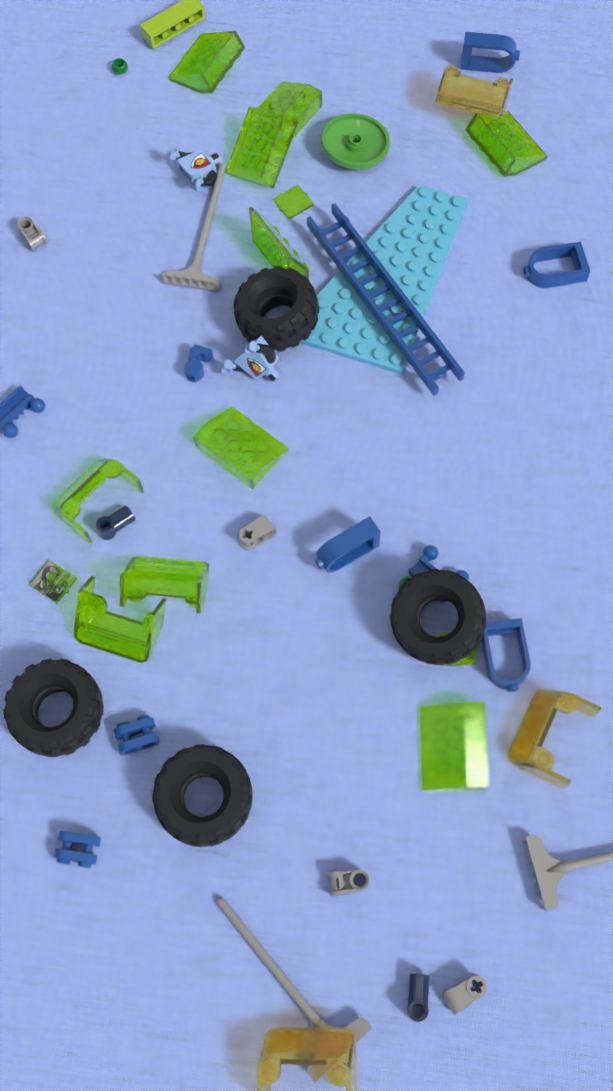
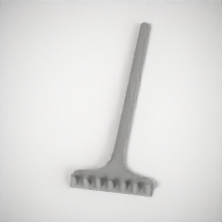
[162,163,226,292]
[523,835,613,911]
[217,897,372,1082]

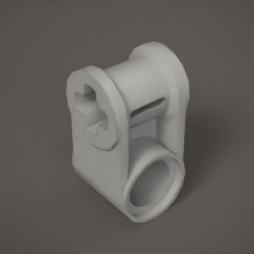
[17,216,48,251]
[239,515,277,550]
[327,869,370,896]
[442,975,487,1014]

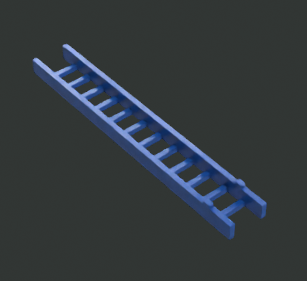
[307,203,465,396]

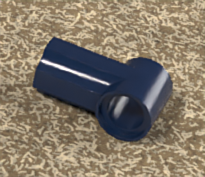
[96,506,136,540]
[407,973,429,1022]

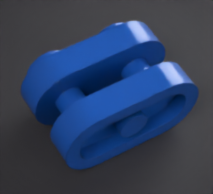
[113,715,160,755]
[53,831,101,868]

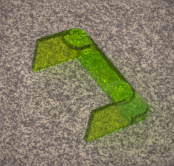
[52,458,144,545]
[120,556,210,613]
[74,576,167,663]

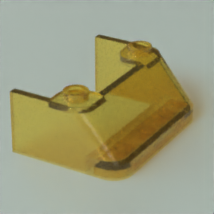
[435,63,514,118]
[507,689,602,789]
[257,1027,357,1091]

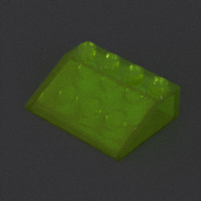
[168,31,245,93]
[243,81,322,150]
[225,107,298,189]
[465,111,548,177]
[249,207,310,279]
[193,406,289,490]
[420,702,489,791]

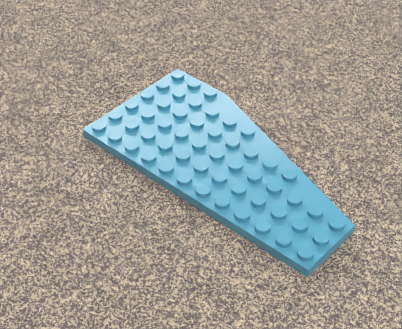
[299,185,468,375]

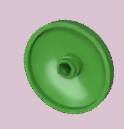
[321,113,390,170]

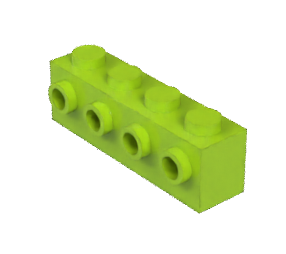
[140,0,205,49]

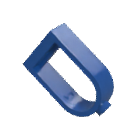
[460,32,520,73]
[523,241,590,288]
[315,516,381,573]
[481,618,531,692]

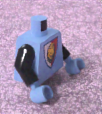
[167,146,221,192]
[221,336,280,382]

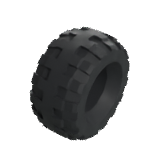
[233,266,319,352]
[390,569,486,665]
[3,658,104,757]
[152,744,253,847]

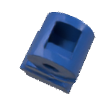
[184,344,214,382]

